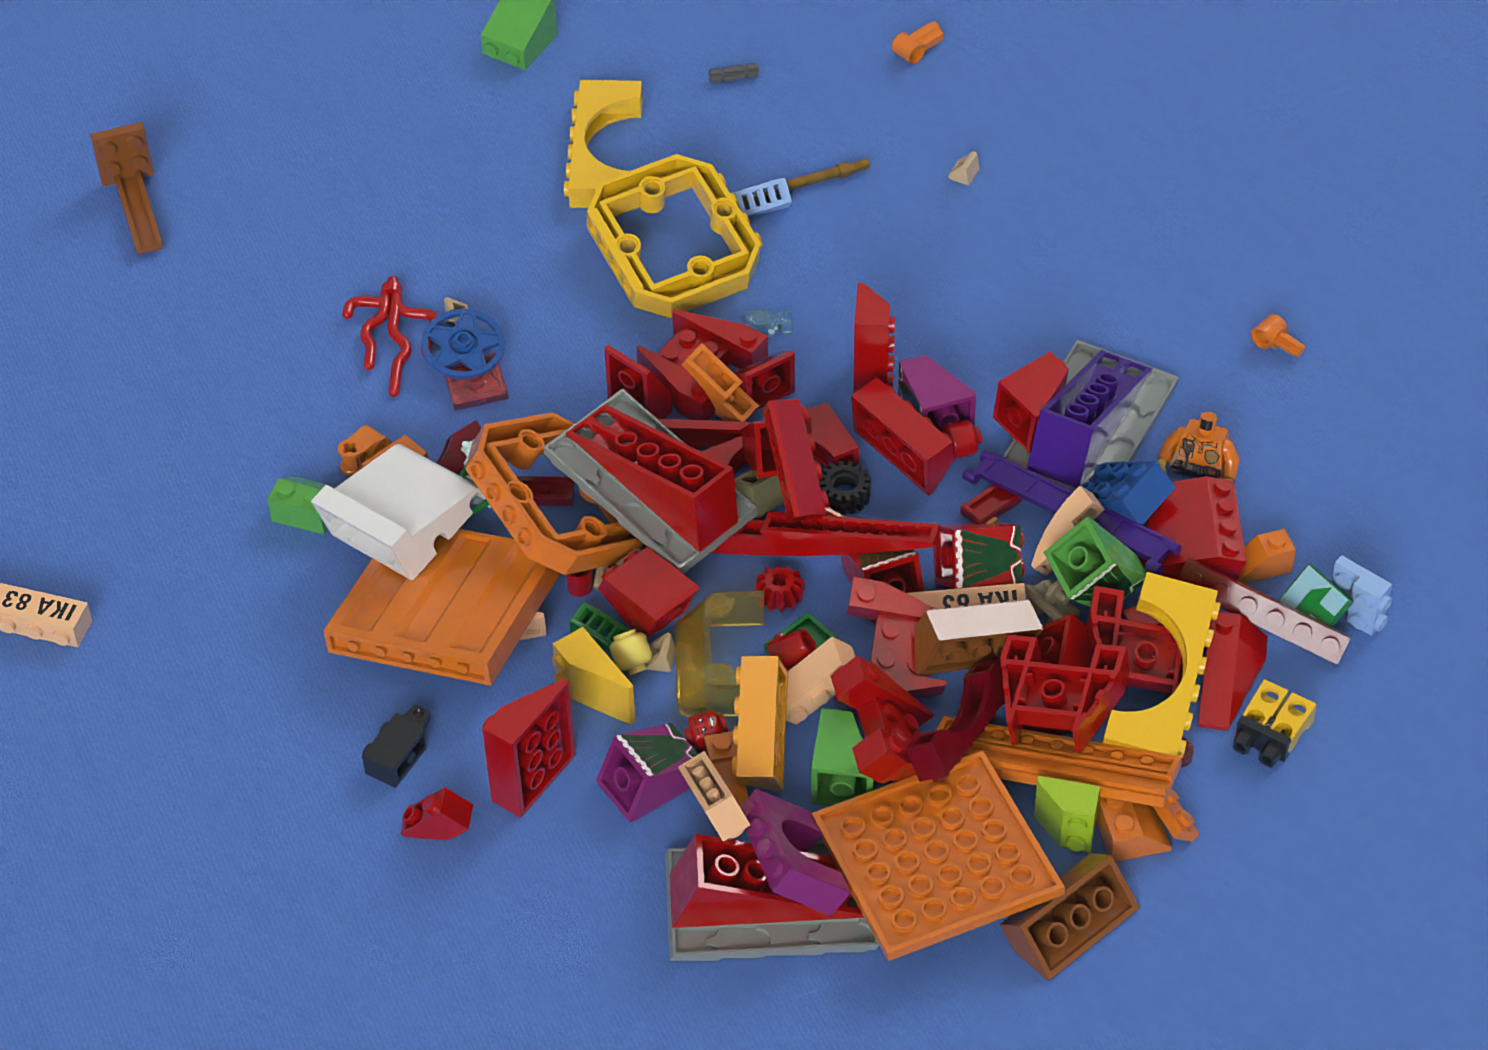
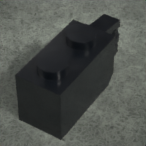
[362,705,431,788]

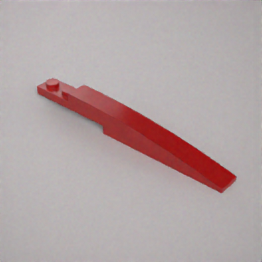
[709,512,940,556]

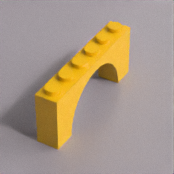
[564,80,643,208]
[1102,572,1221,757]

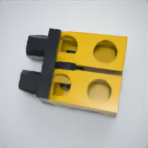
[1233,679,1317,768]

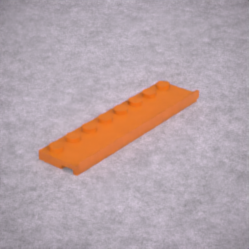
[936,716,1182,808]

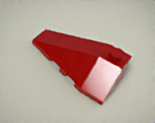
[1198,611,1268,731]

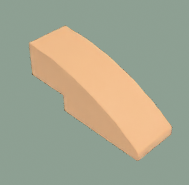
[1031,486,1105,576]

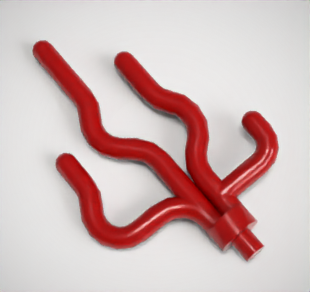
[342,276,442,398]

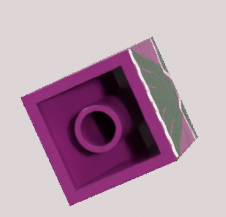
[898,355,976,432]
[596,723,698,822]

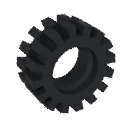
[819,461,871,515]

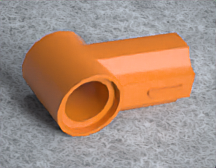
[891,21,944,65]

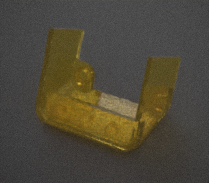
[675,591,764,717]

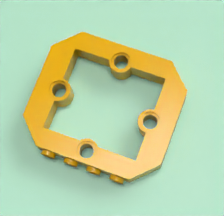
[586,154,763,318]

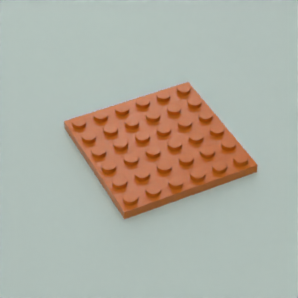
[811,750,1065,961]

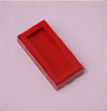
[960,484,1022,524]

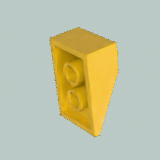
[552,627,636,725]

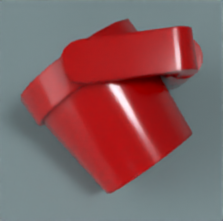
[768,629,817,672]

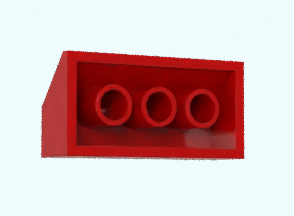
[853,282,895,393]
[851,377,954,496]
[762,399,829,524]
[1022,613,1091,736]

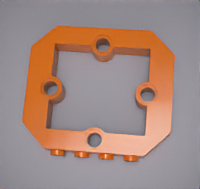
[465,412,644,575]

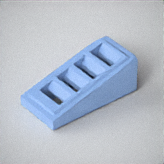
[734,178,792,217]

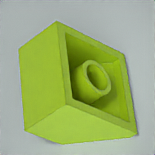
[1034,776,1100,853]

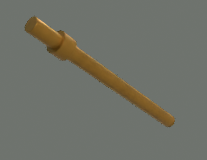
[742,158,870,203]

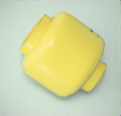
[609,629,653,675]

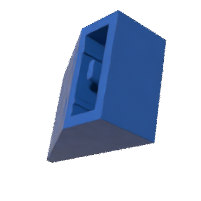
[1080,461,1176,525]

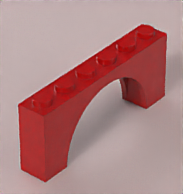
[701,402,859,474]

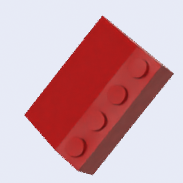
[1144,476,1246,580]
[482,679,576,818]

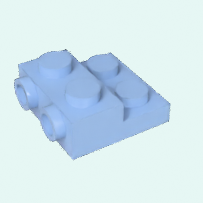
[1331,555,1392,636]

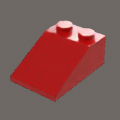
[604,345,672,419]

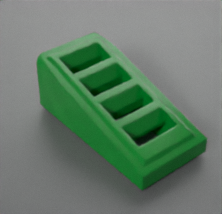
[569,602,631,653]

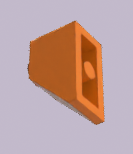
[1237,528,1296,584]

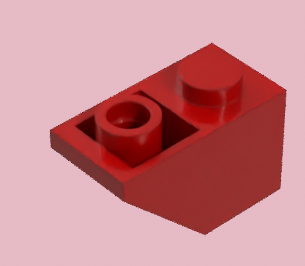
[401,787,473,841]

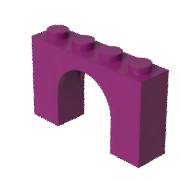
[741,789,850,916]

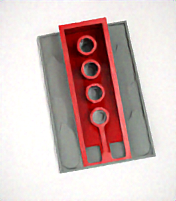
[544,388,758,574]
[665,833,879,961]

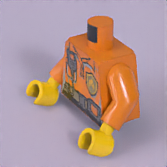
[1157,412,1240,491]

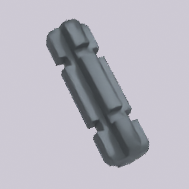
[708,63,759,83]

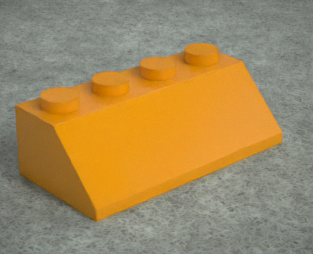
[732,656,788,792]

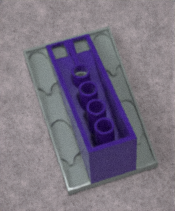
[1003,340,1179,492]

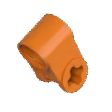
[337,425,391,477]

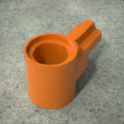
[1251,314,1305,357]

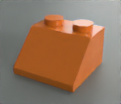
[1096,797,1171,862]

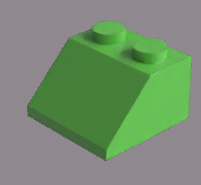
[267,476,336,535]

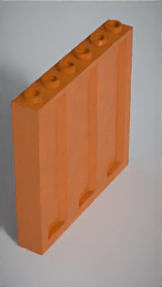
[323,529,560,686]

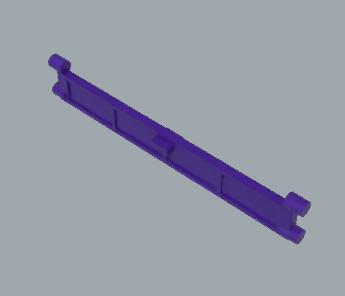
[962,450,1182,575]

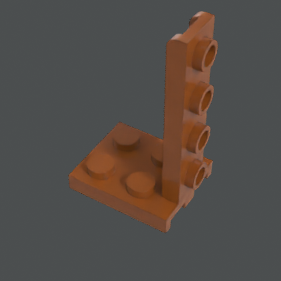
[90,122,163,255]

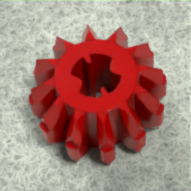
[755,564,805,614]

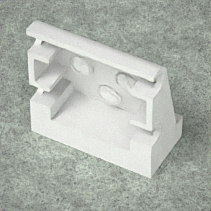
[311,444,486,581]

